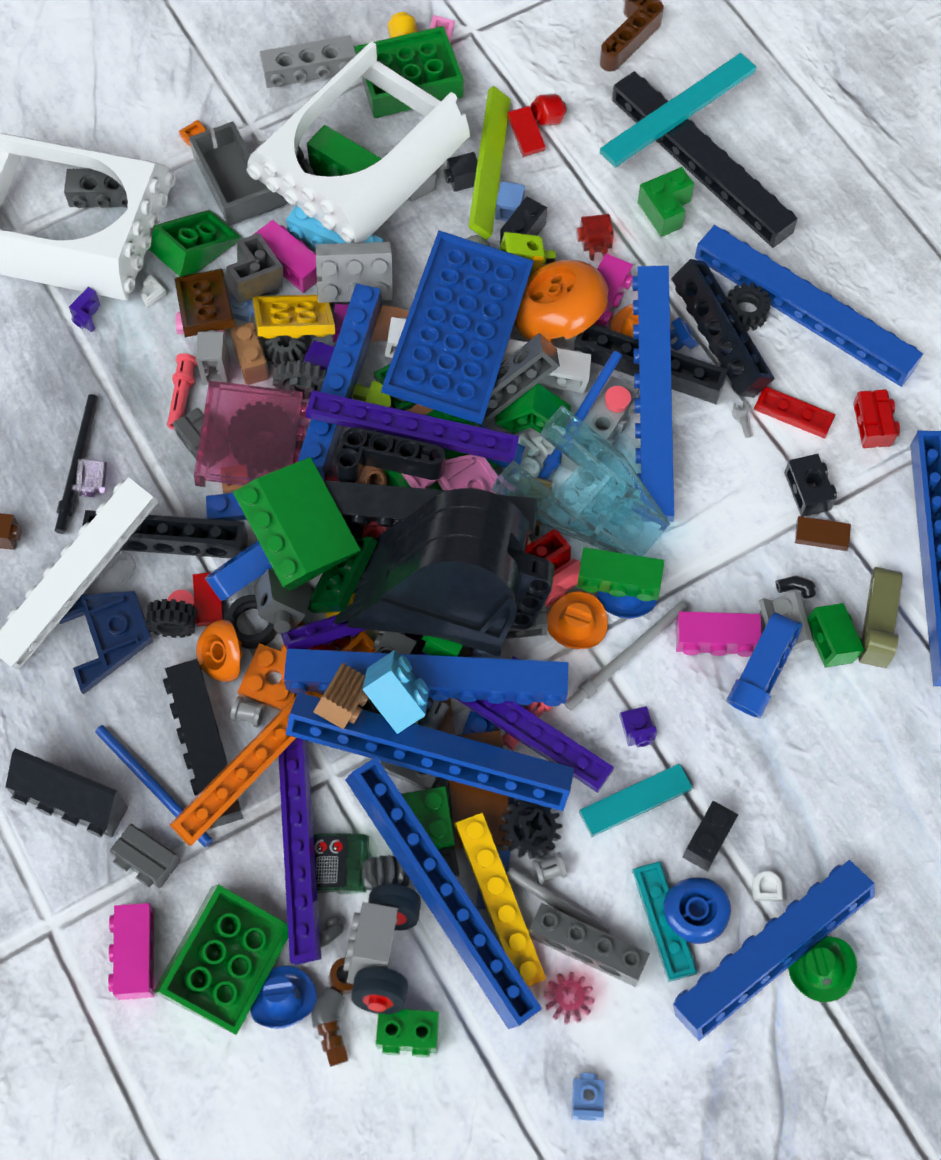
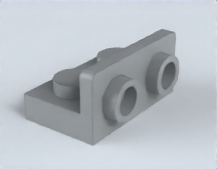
[759,590,813,651]

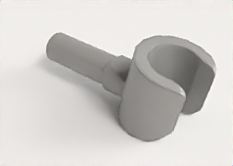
[732,401,751,438]

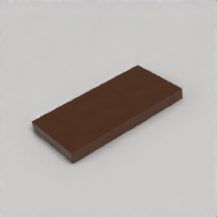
[174,268,235,337]
[449,731,511,850]

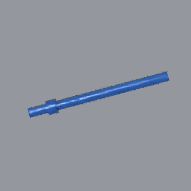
[538,351,622,480]
[95,725,213,848]

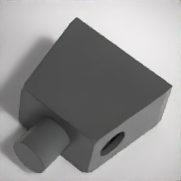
[254,568,313,633]

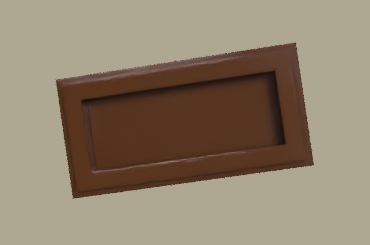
[794,516,851,551]

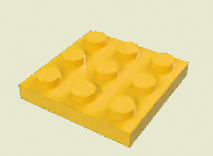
[253,295,335,339]

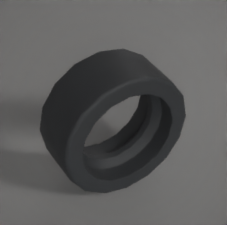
[226,595,277,649]

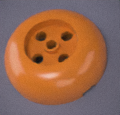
[514,260,609,343]

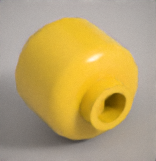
[387,12,418,38]

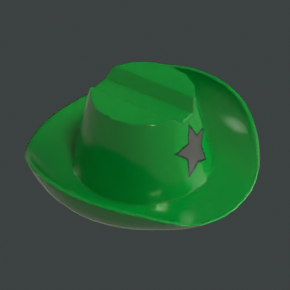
[788,936,857,1002]

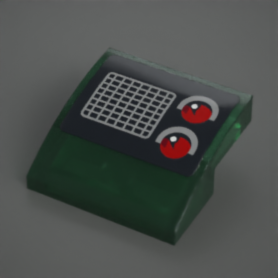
[314,834,369,895]

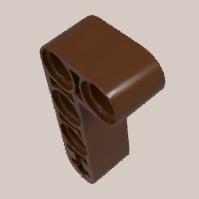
[600,0,664,72]

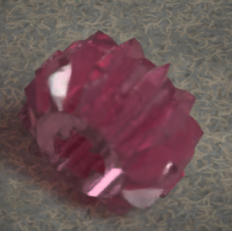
[544,972,595,1025]

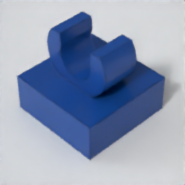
[670,317,699,351]

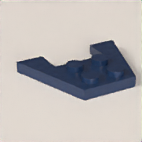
[59,591,153,695]

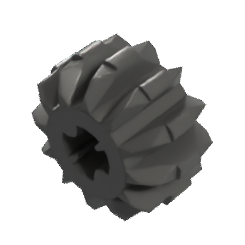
[264,336,307,367]
[362,855,410,890]

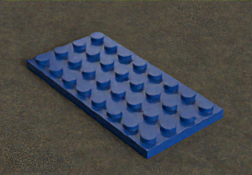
[381,230,534,425]

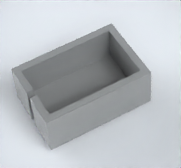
[315,242,393,303]

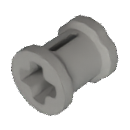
[230,696,265,728]
[532,852,567,885]

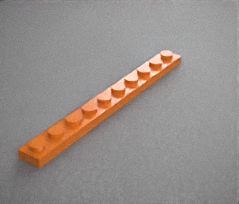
[169,631,375,846]

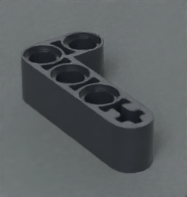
[335,427,445,483]

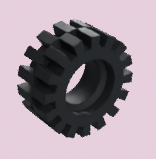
[727,283,771,331]
[146,599,197,638]

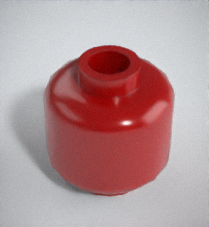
[530,93,566,126]

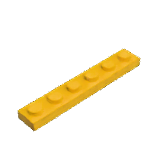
[455,813,546,986]

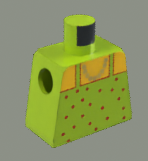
[499,232,556,274]

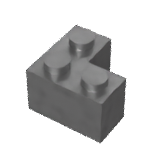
[226,233,283,303]

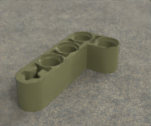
[859,567,903,668]

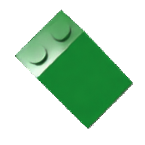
[149,210,241,277]

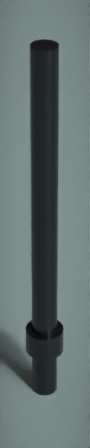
[54,394,98,534]

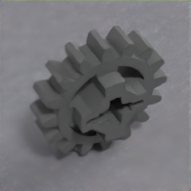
[273,361,327,400]

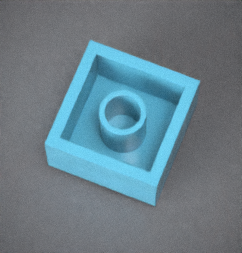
[363,650,429,734]

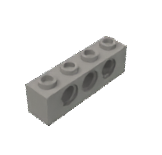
[260,35,356,88]
[561,376,639,479]

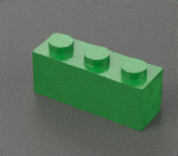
[577,547,664,601]

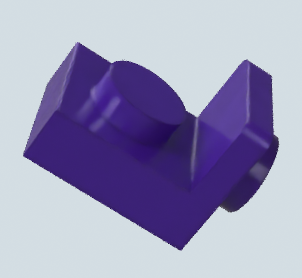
[69,287,100,332]
[619,706,657,747]

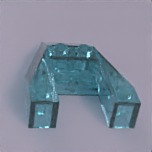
[492,405,670,556]

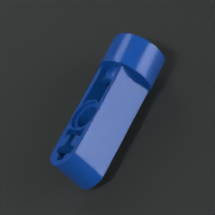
[205,541,272,601]
[726,612,802,719]

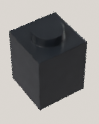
[444,152,478,192]

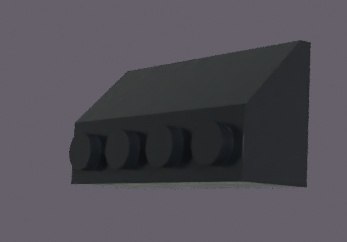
[5,748,128,837]

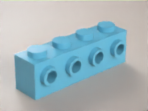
[286,206,384,249]

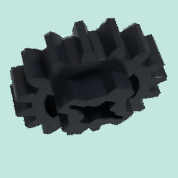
[499,799,563,859]

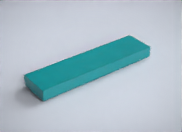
[579,763,693,837]
[632,861,697,983]

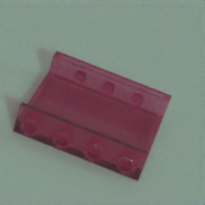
[194,380,307,487]

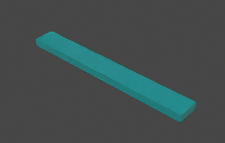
[600,53,757,168]

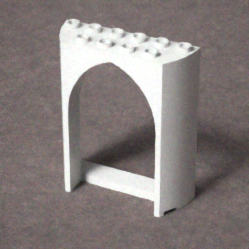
[247,41,470,243]
[0,133,175,301]

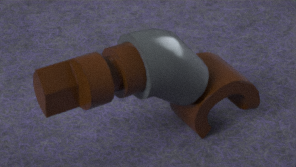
[311,958,353,1067]

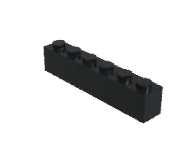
[574,324,728,404]
[163,659,244,829]

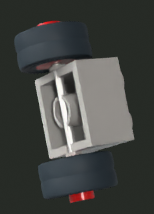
[343,884,421,1014]

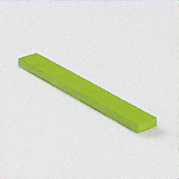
[468,86,511,240]

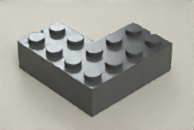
[189,121,315,226]

